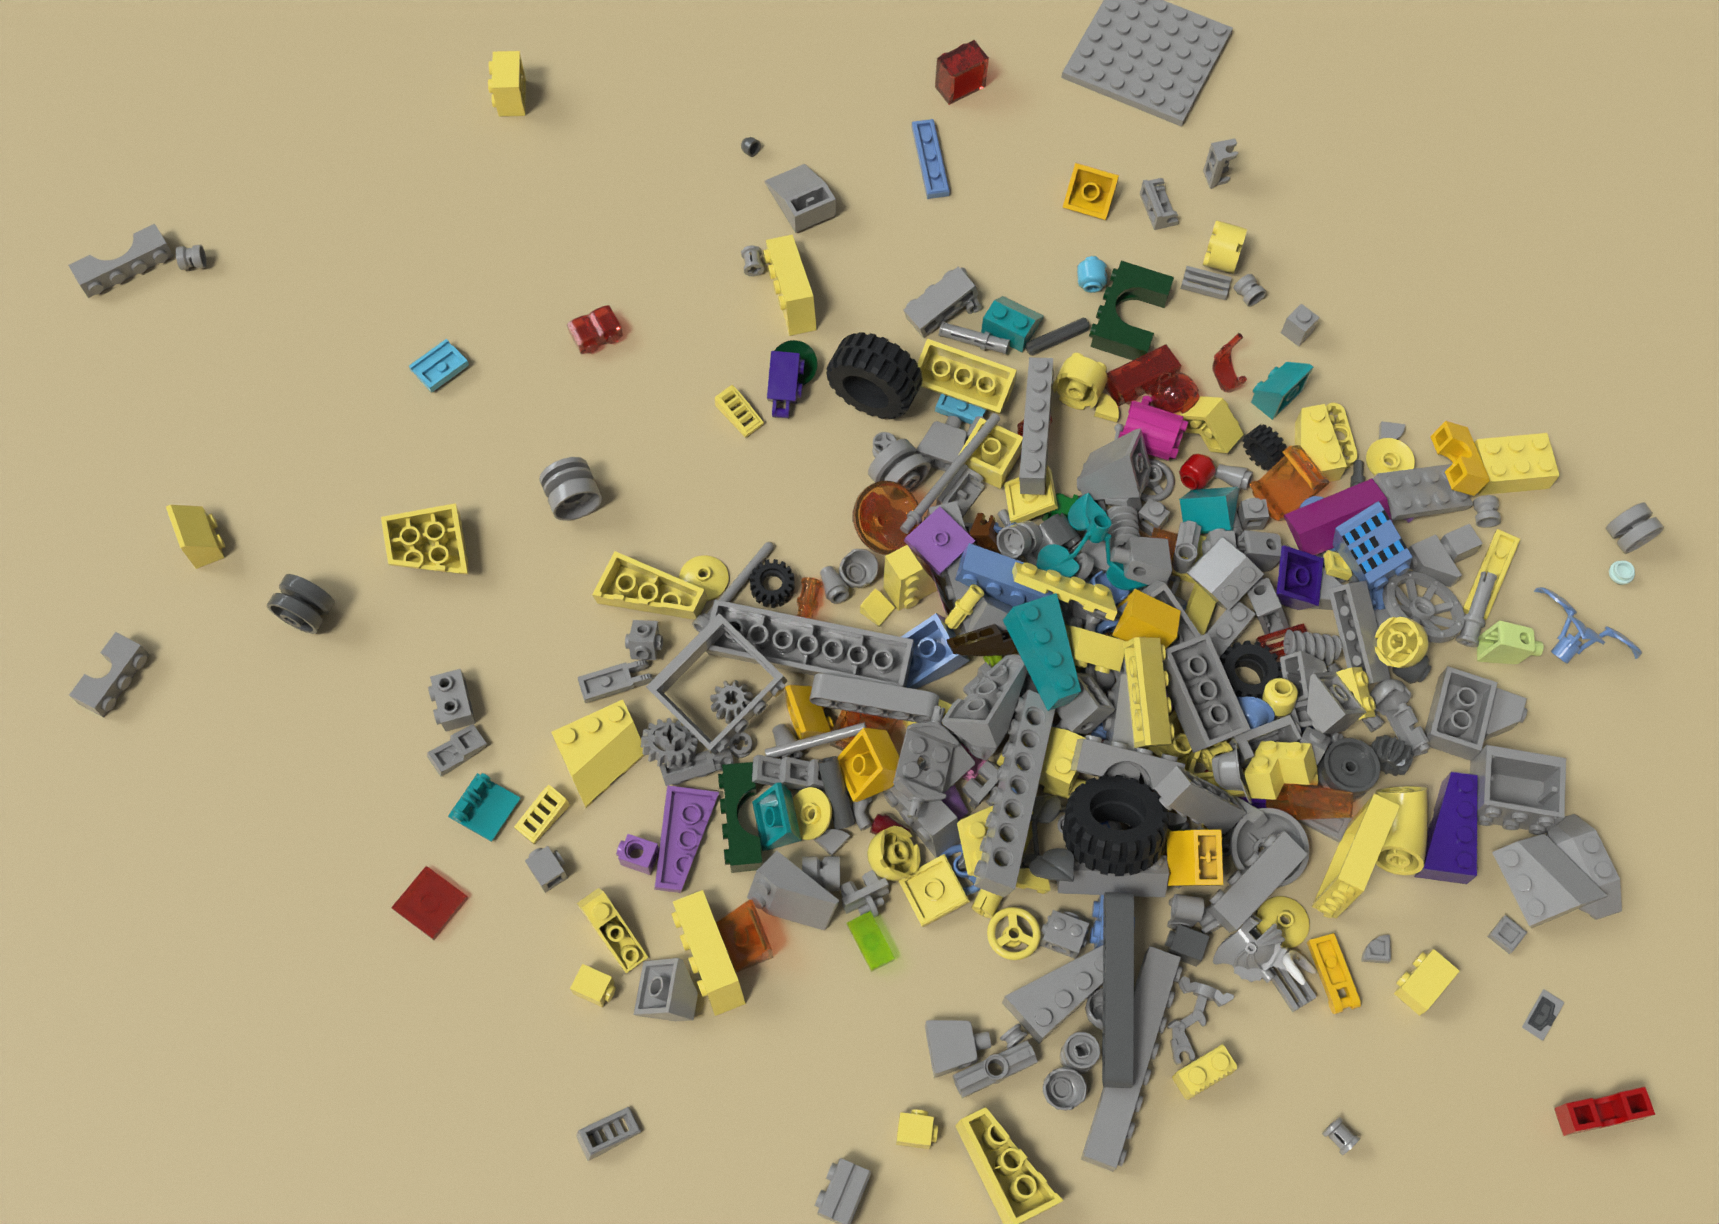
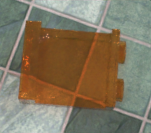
[1249,445,1330,521]

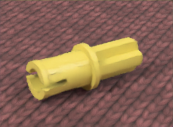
[944,584,984,629]

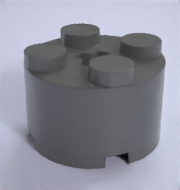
[1031,513,1082,560]

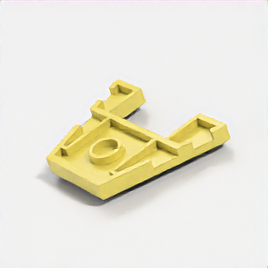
[957,806,1050,894]

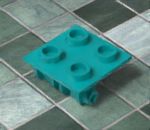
[448,773,521,842]

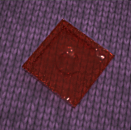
[391,866,468,940]

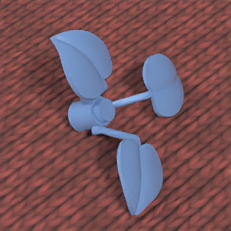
[1534,587,1642,664]

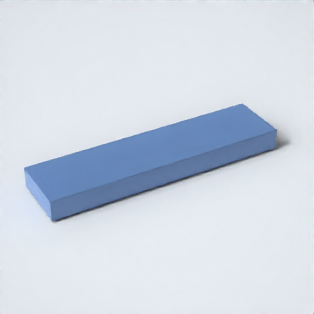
[911,119,950,199]

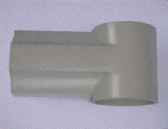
[1171,521,1201,574]

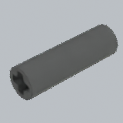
[818,756,855,829]

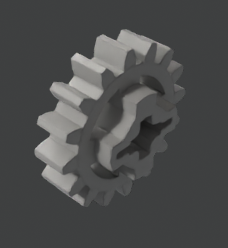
[641,718,698,768]

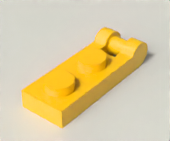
[1307,933,1361,1014]

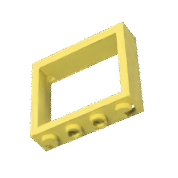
[1312,794,1400,918]

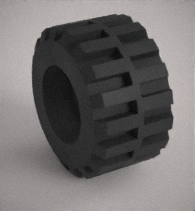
[1220,641,1283,700]

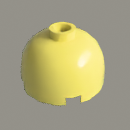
[1375,617,1429,668]
[867,826,921,881]

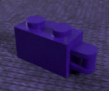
[767,351,805,419]

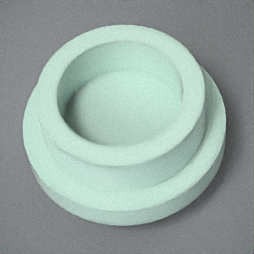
[1609,561,1635,585]

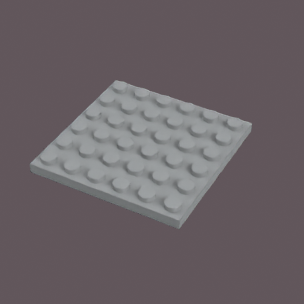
[1061,0,1233,127]

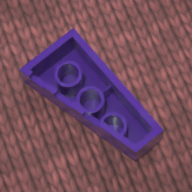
[1414,772,1478,884]

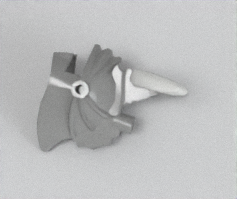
[1213,914,1317,985]

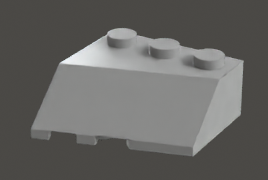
[1492,834,1608,928]

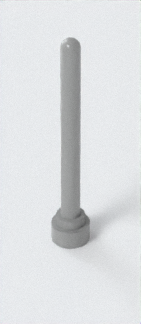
[692,542,774,633]

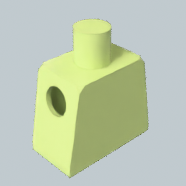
[1476,621,1544,664]

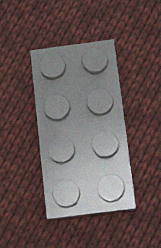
[1372,464,1473,520]

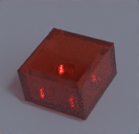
[935,40,989,105]

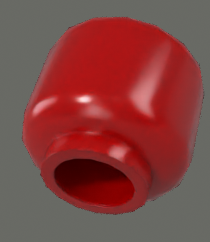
[1179,454,1216,489]

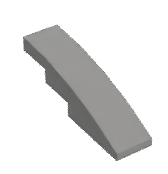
[752,755,850,794]

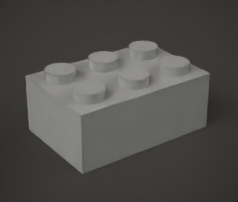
[1424,666,1498,761]

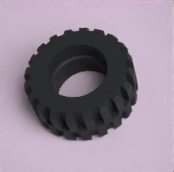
[826,332,923,419]
[1063,775,1169,876]

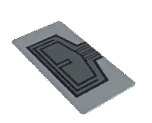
[1522,989,1564,1041]

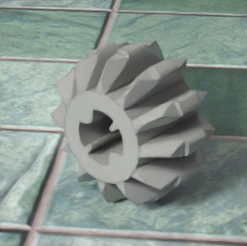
[710,680,753,724]

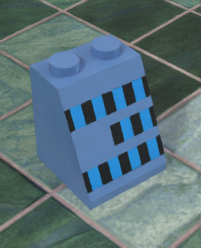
[1333,501,1412,591]

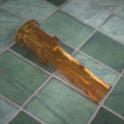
[796,577,823,619]

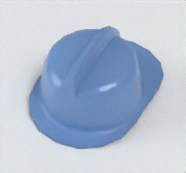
[1237,697,1275,731]

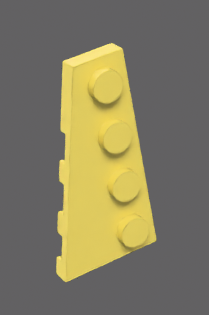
[1012,562,1117,621]

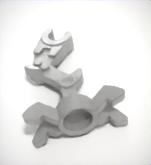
[1167,976,1234,1065]

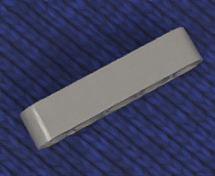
[809,674,939,723]

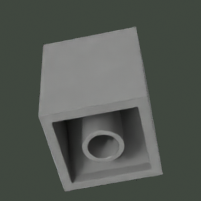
[1077,429,1151,500]

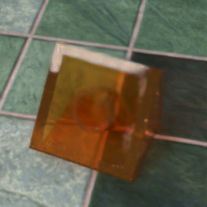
[716,900,773,972]

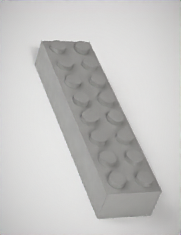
[706,600,915,688]

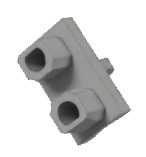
[962,760,1003,809]
[840,870,889,918]

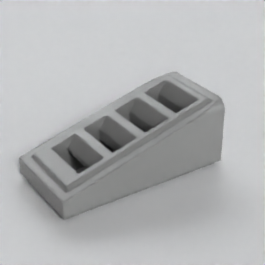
[577,1107,641,1161]

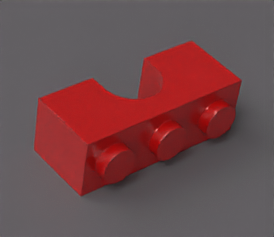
[1554,1087,1655,1136]

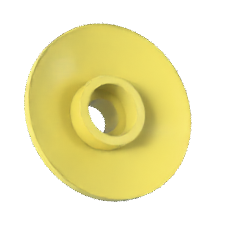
[1366,438,1415,476]
[679,555,729,601]
[793,787,832,840]
[1256,896,1309,949]

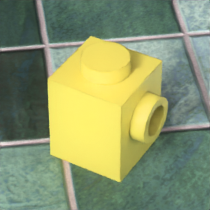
[896,1110,938,1149]

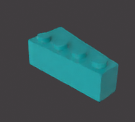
[1003,593,1081,711]

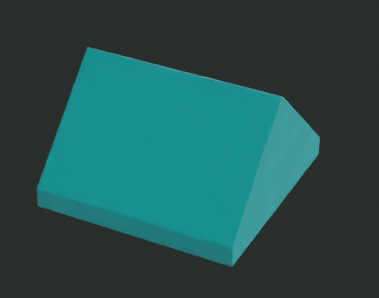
[1179,487,1239,534]
[752,782,802,851]

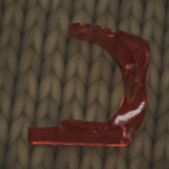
[1212,333,1247,393]

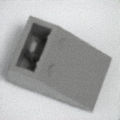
[765,164,836,233]

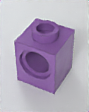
[616,834,659,875]

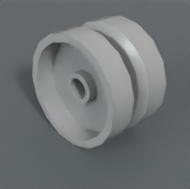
[868,439,931,501]

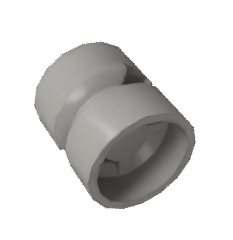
[997,521,1042,558]
[802,856,840,891]
[1060,1032,1100,1074]

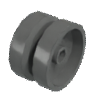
[267,574,335,634]
[1317,738,1381,804]

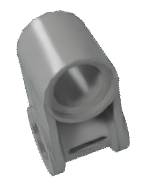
[1167,894,1204,930]

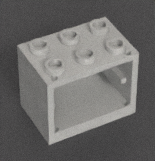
[1470,745,1566,835]

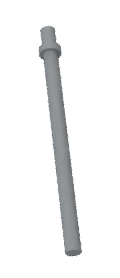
[900,413,1000,534]

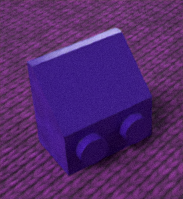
[1276,545,1324,610]

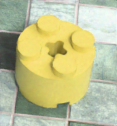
[1203,220,1247,273]
[1053,353,1108,410]

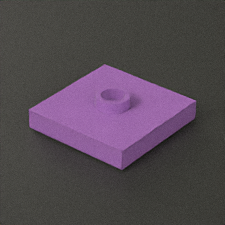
[904,506,975,576]

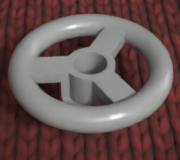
[1140,459,1174,502]

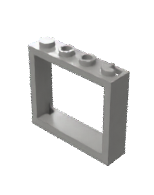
[646,613,787,755]

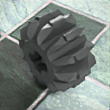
[1370,735,1414,776]

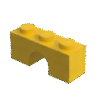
[1430,421,1490,496]

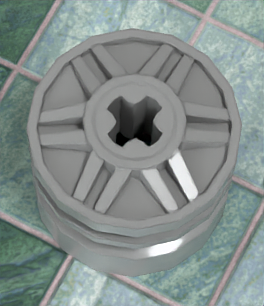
[539,457,602,521]

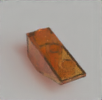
[1266,783,1353,820]

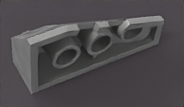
[942,655,1028,748]

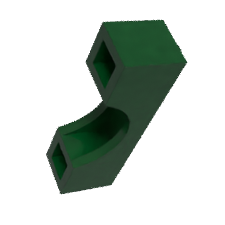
[718,762,763,873]

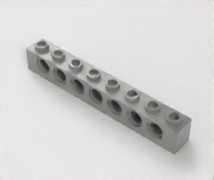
[974,690,1055,897]

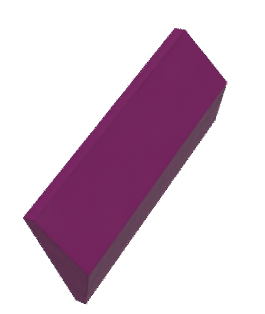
[1283,478,1393,555]

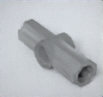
[952,1041,1038,1099]

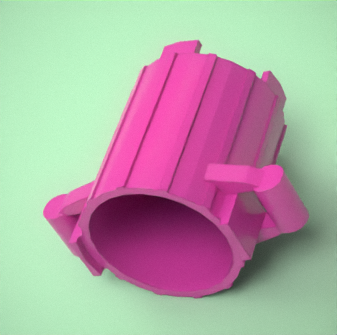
[1118,396,1188,461]

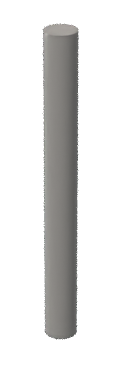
[765,722,867,758]

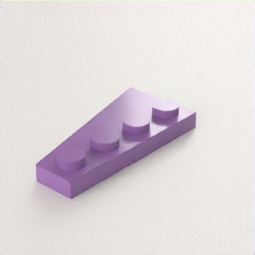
[654,785,719,893]

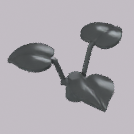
[958,796,1075,882]

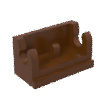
[969,513,1002,555]

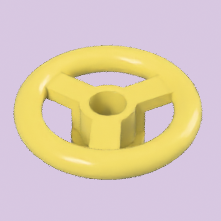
[987,907,1041,960]

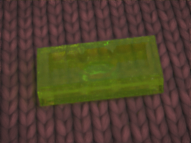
[846,911,895,972]

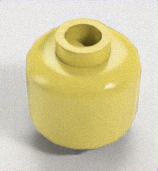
[1262,678,1298,717]

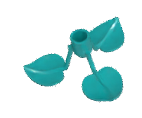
[1036,493,1148,590]

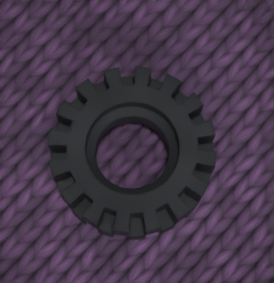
[1242,424,1288,471]
[750,559,795,608]

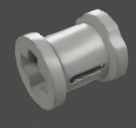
[741,245,764,276]
[1322,1117,1360,1156]

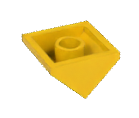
[1063,163,1119,220]
[1112,589,1181,649]

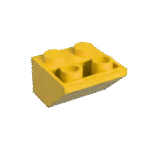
[1167,830,1223,886]

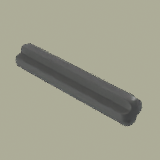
[1025,317,1090,355]

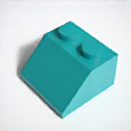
[981,296,1044,352]
[1251,362,1313,420]

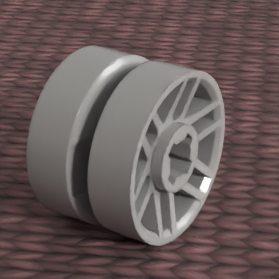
[1606,502,1664,554]

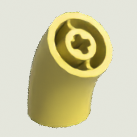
[1376,786,1428,875]

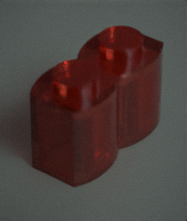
[567,305,623,354]

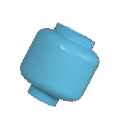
[1077,256,1107,293]

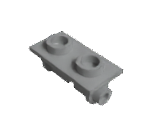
[1385,703,1430,757]

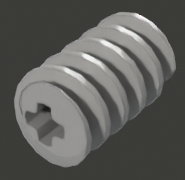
[1107,505,1140,551]
[1283,630,1342,666]

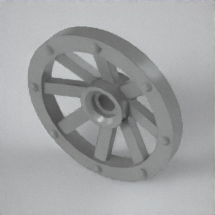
[1383,571,1465,643]

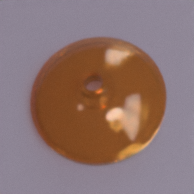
[853,481,922,555]

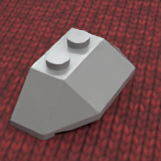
[1546,814,1622,920]

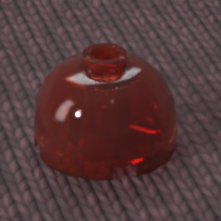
[1150,372,1200,414]

